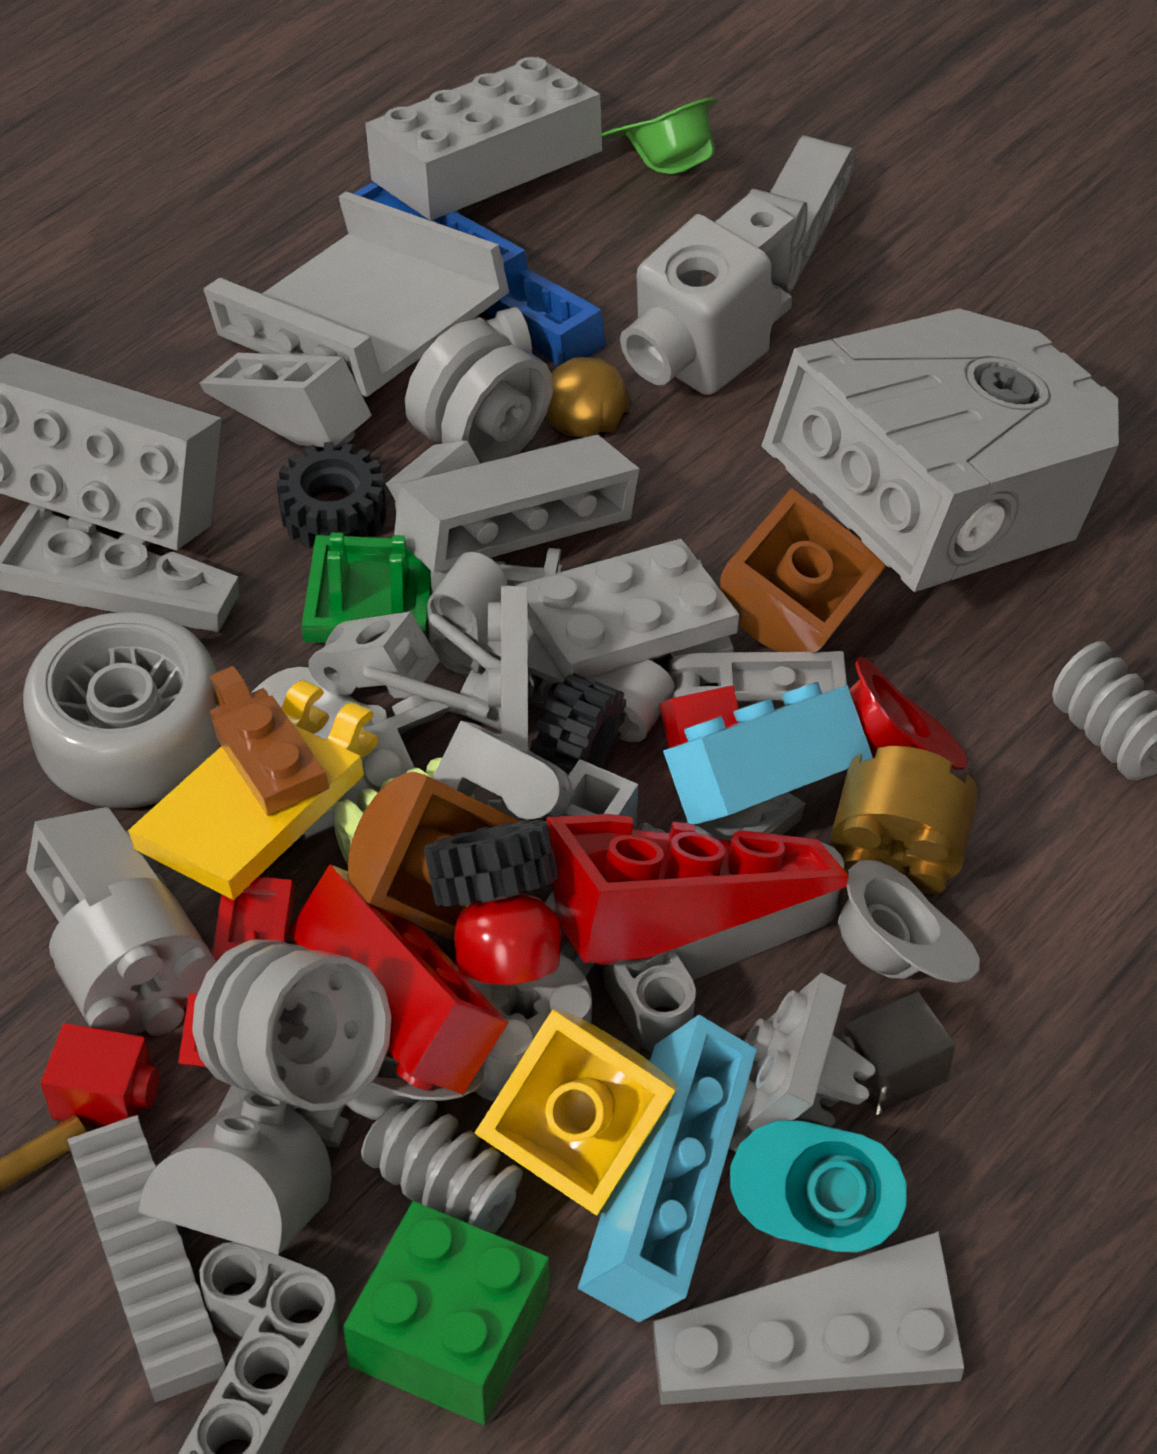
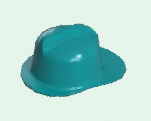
[730,1120,907,1252]

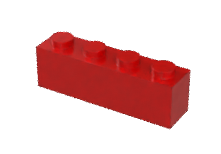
[288,864,509,1094]

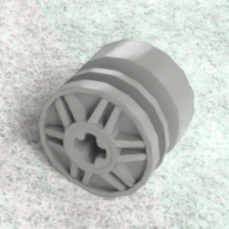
[192,940,392,1111]

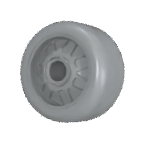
[23,612,220,809]

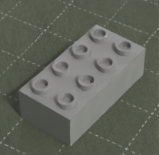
[365,57,602,221]
[0,353,221,551]

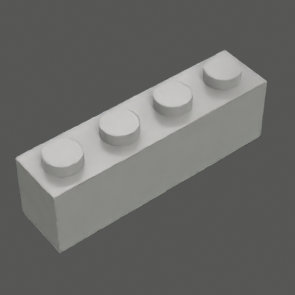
[394,434,639,573]

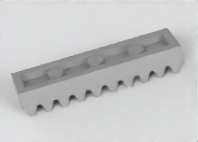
[67,1115,226,1403]

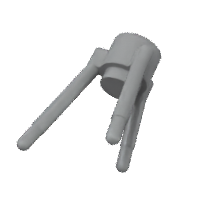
[363,613,501,731]

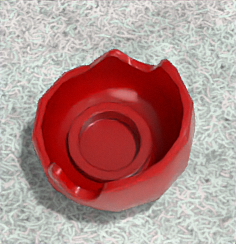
[454,892,561,985]

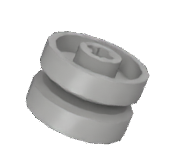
[405,319,553,464]

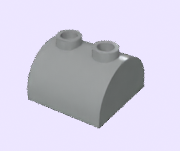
[138,1092,331,1255]

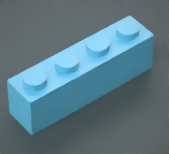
[578,1015,757,1323]

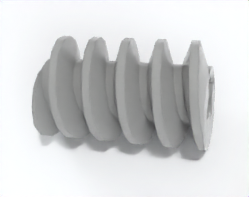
[1052,641,1157,780]
[361,1100,523,1234]

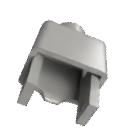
[620,193,794,395]

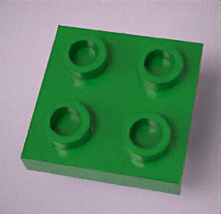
[301,532,432,643]

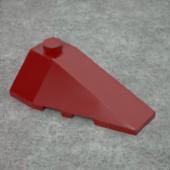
[546,814,849,965]

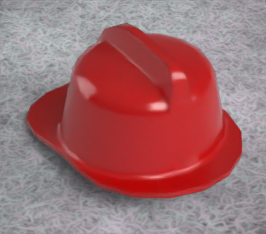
[849,657,968,770]

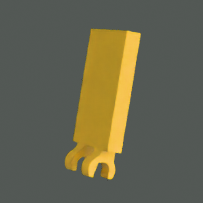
[128,680,379,900]

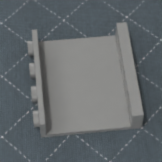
[203,192,509,397]

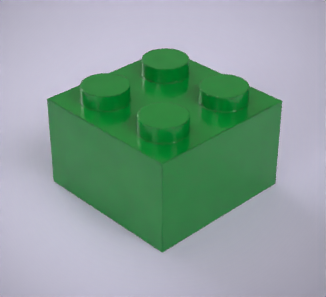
[343,1201,549,1426]

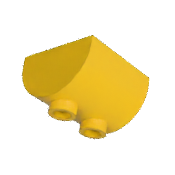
[475,1009,678,1216]

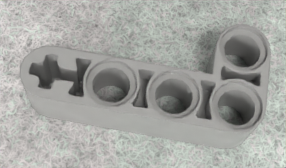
[749,135,855,293]
[427,552,675,742]
[602,842,845,1053]
[178,1242,341,1454]

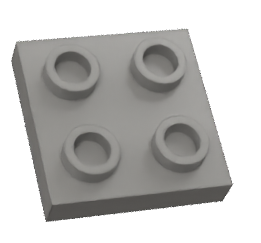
[729,973,875,1152]

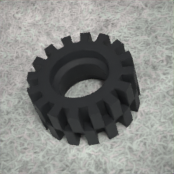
[277,442,386,548]
[529,673,626,775]
[423,820,559,906]

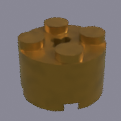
[831,746,978,894]

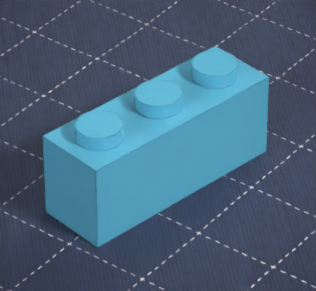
[663,681,873,824]

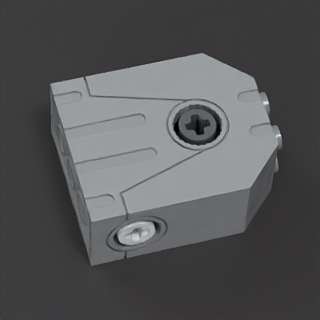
[761,308,1119,592]

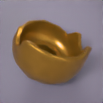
[546,357,630,437]

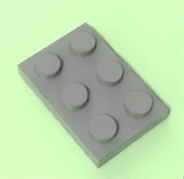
[516,539,739,678]

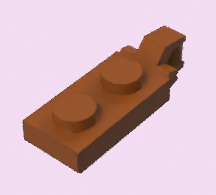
[209,666,330,816]

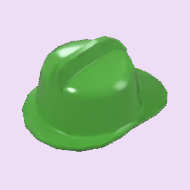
[602,97,718,174]

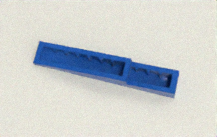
[352,182,606,366]

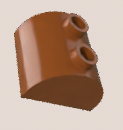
[720,488,886,653]
[348,772,520,941]

